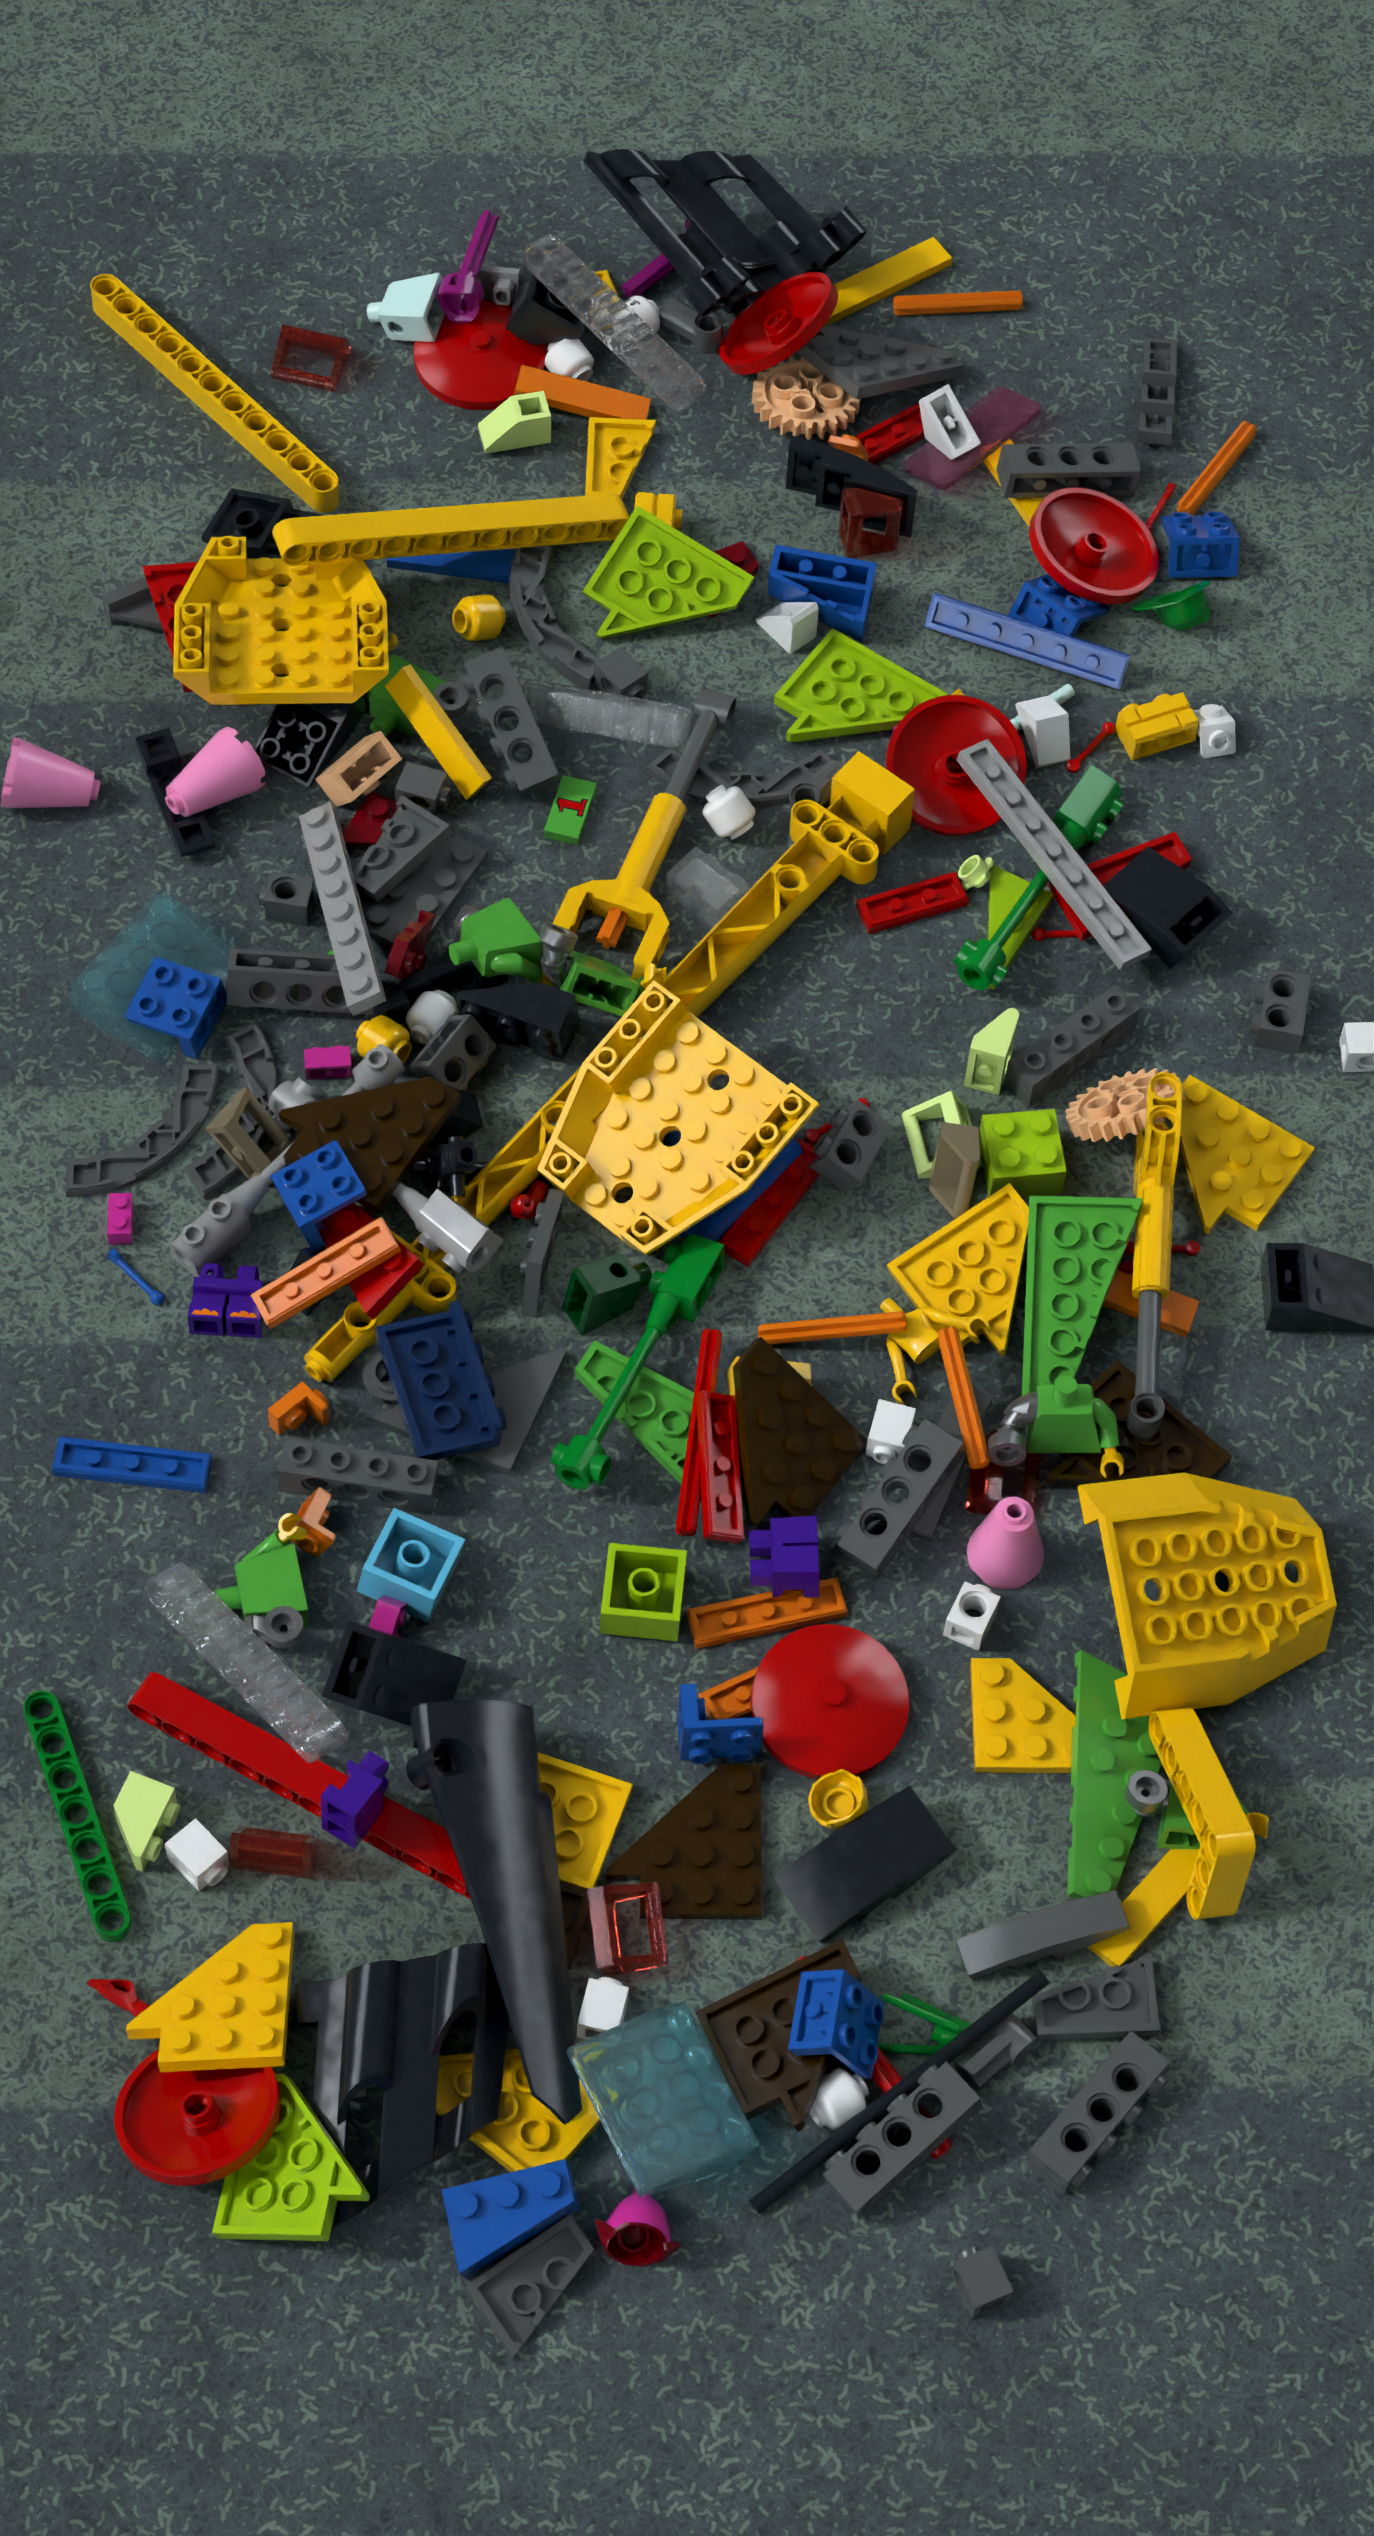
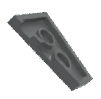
[353,795,453,903]
[519,1189,564,1318]
[1032,1953,1160,2040]
[464,2214,594,2359]

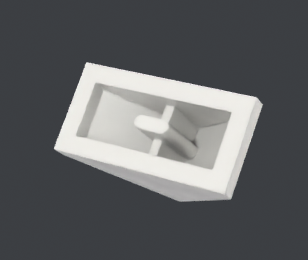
[919,384,981,460]
[755,602,819,654]
[1015,696,1071,769]

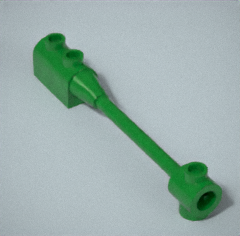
[952,765,1125,990]
[551,1235,725,1490]

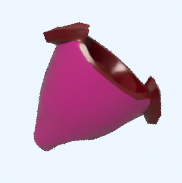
[594,2186,681,2266]

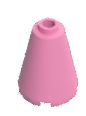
[165,727,266,817]
[0,737,100,808]
[967,1497,1044,1590]

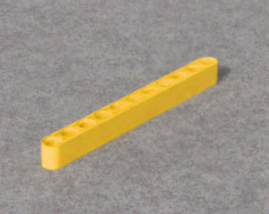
[90,274,340,513]
[272,494,630,566]

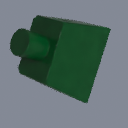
[562,1253,652,1336]

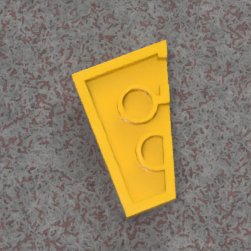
[585,417,656,499]

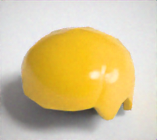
[808,1769,869,1831]

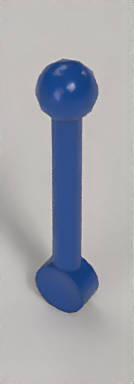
[107,1249,165,1305]

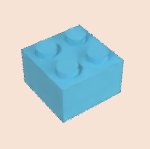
[357,1508,465,1623]

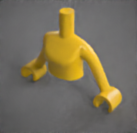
[880,1298,991,1405]

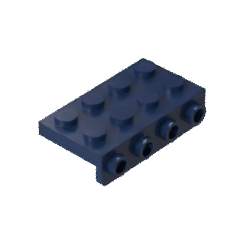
[375,1300,507,1460]

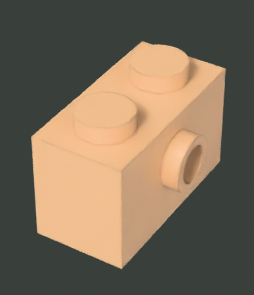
[315,731,402,807]

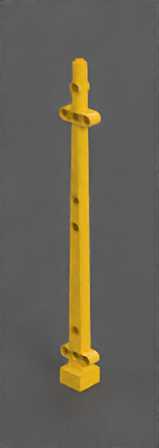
[304,751,915,1382]

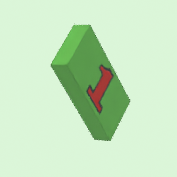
[544,775,597,846]

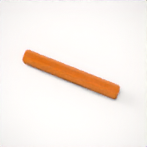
[893,290,1023,316]
[1177,421,1257,516]
[758,1311,907,1345]
[938,1327,990,1469]

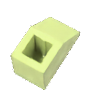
[478,391,551,454]
[113,1771,180,1872]

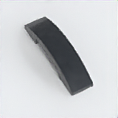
[135,728,215,858]
[373,960,509,1024]

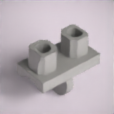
[460,261,520,306]

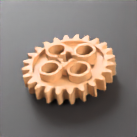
[752,355,860,440]
[1065,1068,1185,1142]

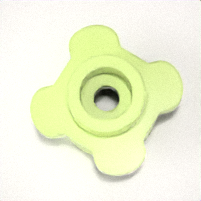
[958,855,994,891]

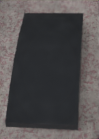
[785,436,918,538]
[201,488,324,559]
[773,1786,958,1943]

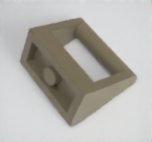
[205,1087,293,1179]
[929,1122,980,1219]

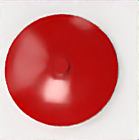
[719,272,838,375]
[414,300,547,410]
[1029,487,1159,604]
[885,695,1027,836]
[750,1624,909,1780]
[114,2049,281,2186]

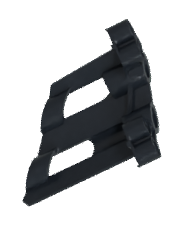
[584,149,867,317]
[293,1943,509,2230]

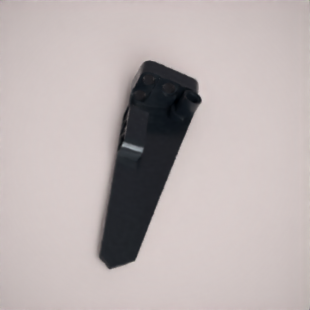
[406,1699,582,2125]

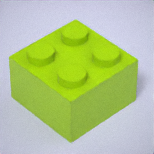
[979,1109,1066,1197]
[600,1543,687,1642]

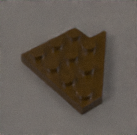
[278,1076,461,1214]
[733,1337,868,1526]
[1046,1360,1232,1486]
[606,1764,762,1920]
[695,1939,862,2132]

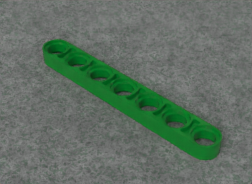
[23,1690,131,1943]

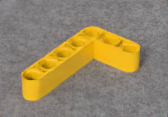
[1148,1708,1256,1920]

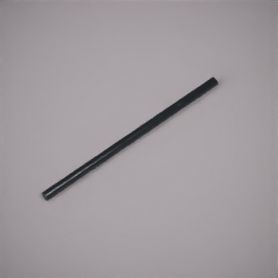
[749,1971,1049,2214]

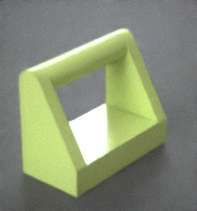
[964,1008,1019,1095]
[902,1091,983,1179]

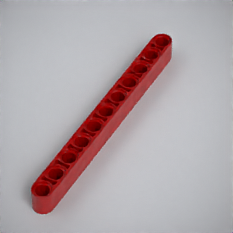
[127,1672,471,1900]

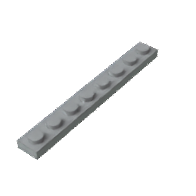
[957,739,1152,971]
[299,802,387,1016]

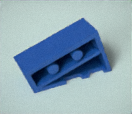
[768,544,877,642]
[442,2159,580,2279]

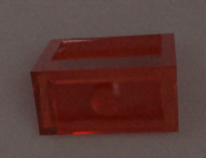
[271,324,352,392]
[838,488,902,558]
[965,1430,1041,1516]
[230,1826,319,1879]
[587,1883,669,1976]

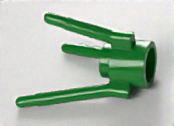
[877,1993,971,2055]

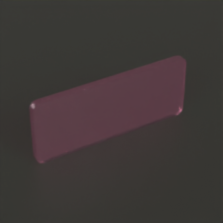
[903,386,1041,490]

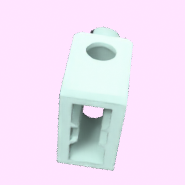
[367,273,445,342]

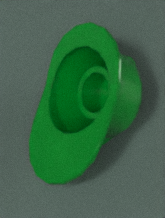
[1132,580,1211,631]

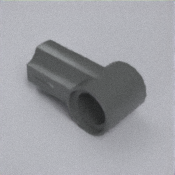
[659,297,723,354]
[789,759,844,824]
[954,2013,1038,2092]

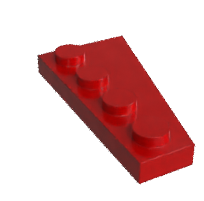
[142,562,198,693]
[1048,831,1192,942]
[319,1202,425,1320]

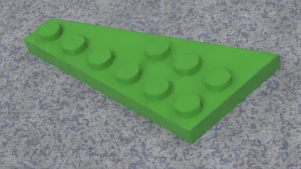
[1022,1196,1143,1396]
[575,1340,747,1525]
[1067,1650,1162,1900]

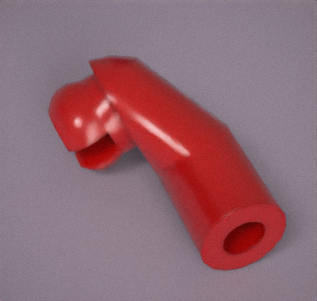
[509,1180,549,1220]

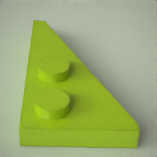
[987,865,1053,990]

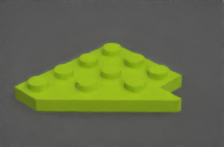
[582,506,754,639]
[774,628,948,742]
[212,2074,370,2241]

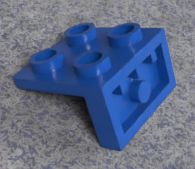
[1161,511,1240,578]
[1008,574,1110,637]
[125,957,227,1060]
[270,1140,367,1252]
[677,1684,764,1764]
[788,1969,885,2079]

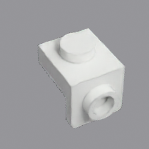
[1193,704,1236,758]

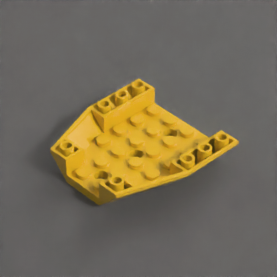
[173,536,389,705]
[537,980,820,1256]
[1077,1473,1337,1720]

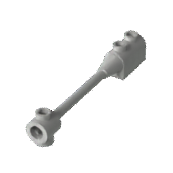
[169,1044,405,1277]
[268,1076,504,1273]

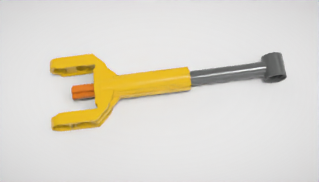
[543,687,737,981]
[1126,1072,1182,1439]

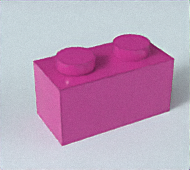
[304,1045,352,1080]
[107,1193,134,1245]
[369,1595,408,1636]

